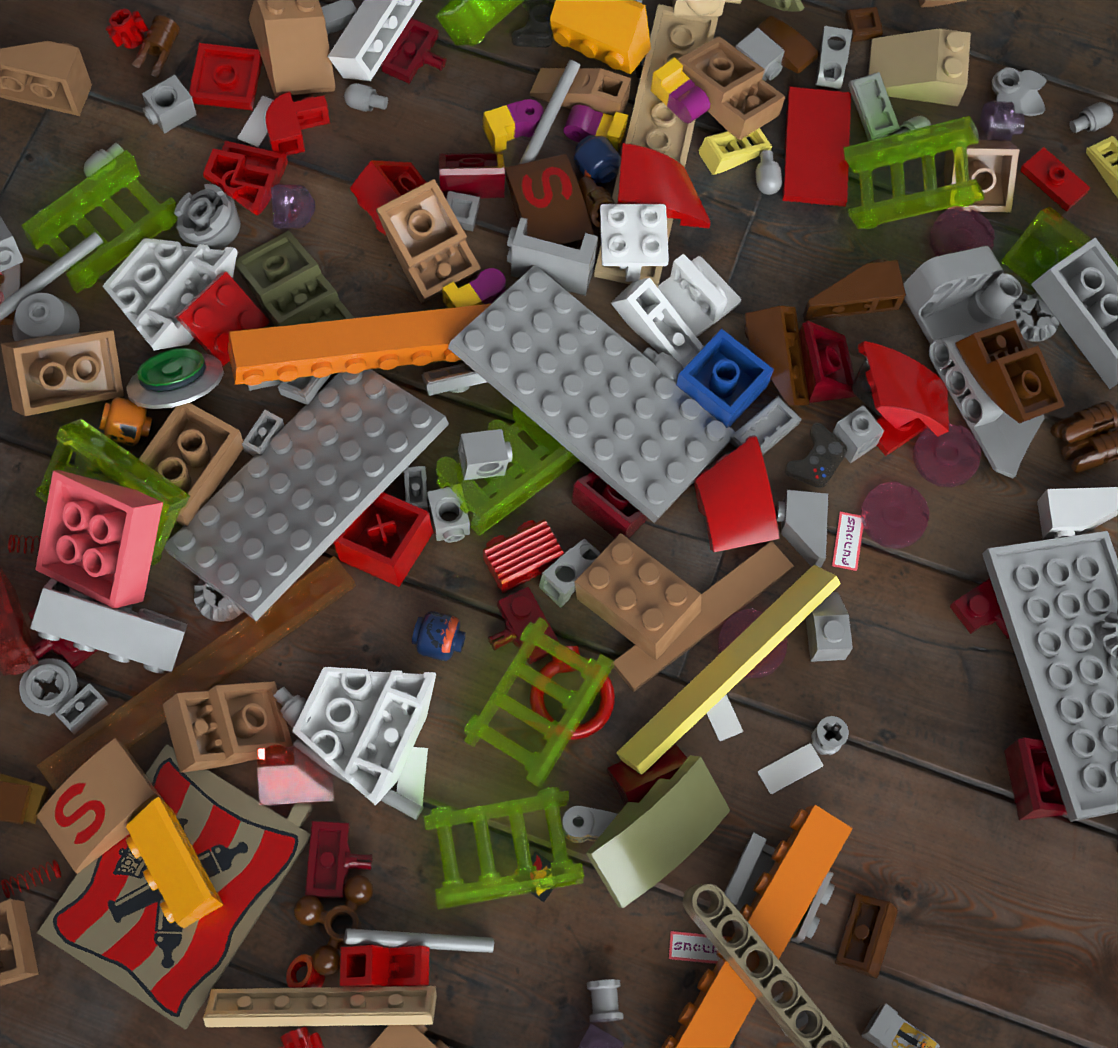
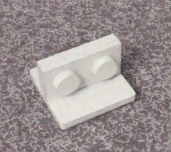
[600,204,669,282]
[657,254,741,337]

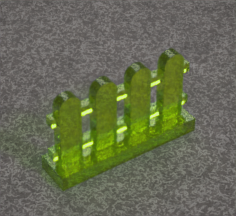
[436,405,580,536]

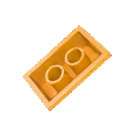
[550,0,651,74]
[126,797,223,928]

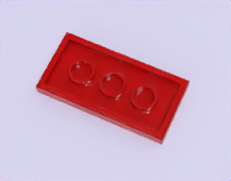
[782,87,851,207]

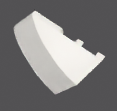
[103,238,237,350]
[292,667,436,806]

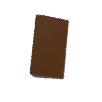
[835,893,898,979]

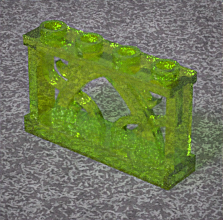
[35,419,190,567]

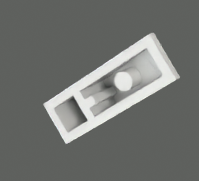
[611,278,704,369]
[1037,487,1118,539]

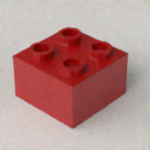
[333,492,434,587]

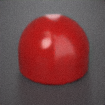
[286,954,325,988]

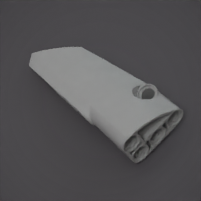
[903,246,1045,479]

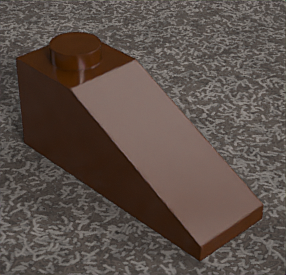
[803,259,906,321]
[744,306,810,406]

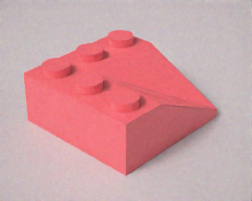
[35,470,163,609]

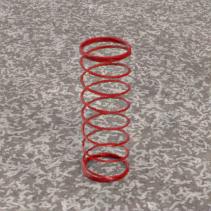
[8,535,41,554]
[1,859,62,898]

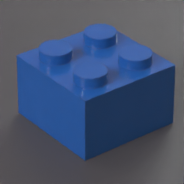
[676,329,774,428]

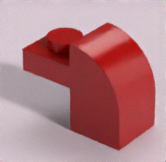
[265,92,330,156]
[340,945,430,987]

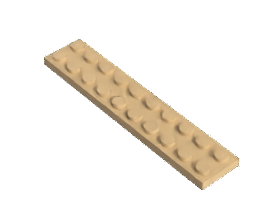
[594,4,718,287]

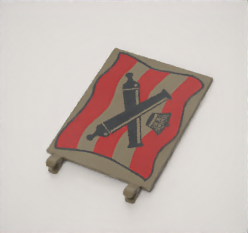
[37,744,313,1030]

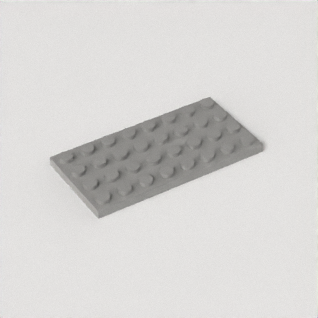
[448,266,735,523]
[163,369,449,621]
[982,531,1118,822]

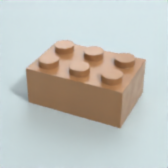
[123,403,244,526]
[575,533,701,661]

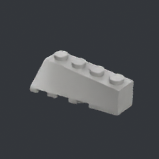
[30,578,188,673]

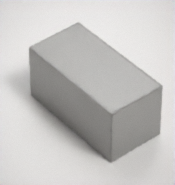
[321,0,357,35]
[242,410,284,456]
[404,466,428,511]
[55,683,108,735]

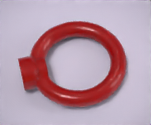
[530,646,615,740]

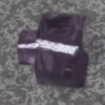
[980,101,1025,141]
[271,184,315,229]

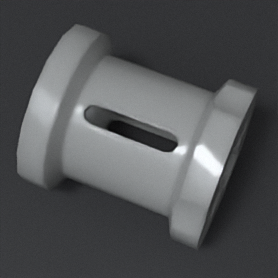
[811,716,849,755]
[587,979,623,1022]

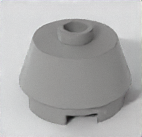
[174,184,241,250]
[12,293,80,341]

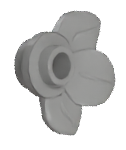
[991,68,1047,121]

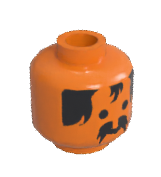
[99,397,152,446]

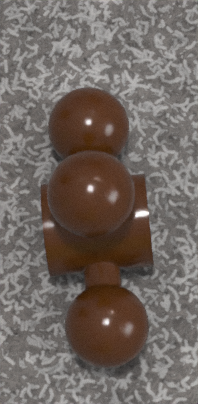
[294,875,373,976]

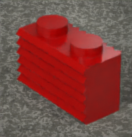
[483,519,564,593]

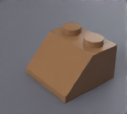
[944,139,1019,212]

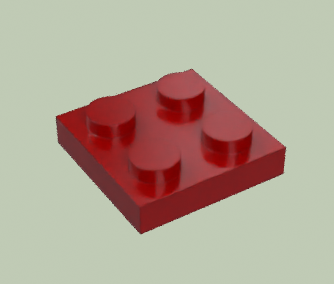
[189,43,262,110]
[175,271,270,367]

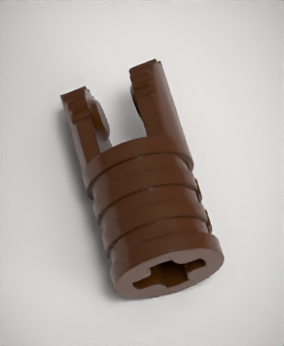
[132,15,180,78]
[578,176,616,227]
[1050,401,1118,443]
[1060,429,1118,473]

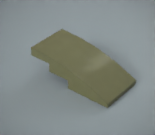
[235,231,354,327]
[586,755,730,908]

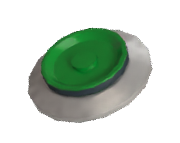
[126,348,224,409]

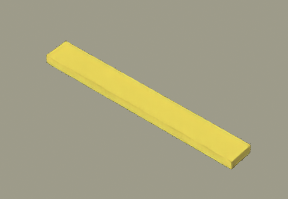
[616,565,840,775]

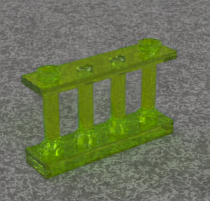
[844,116,985,229]
[21,150,178,294]
[464,617,615,788]
[423,787,585,909]

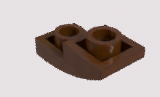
[750,16,819,74]

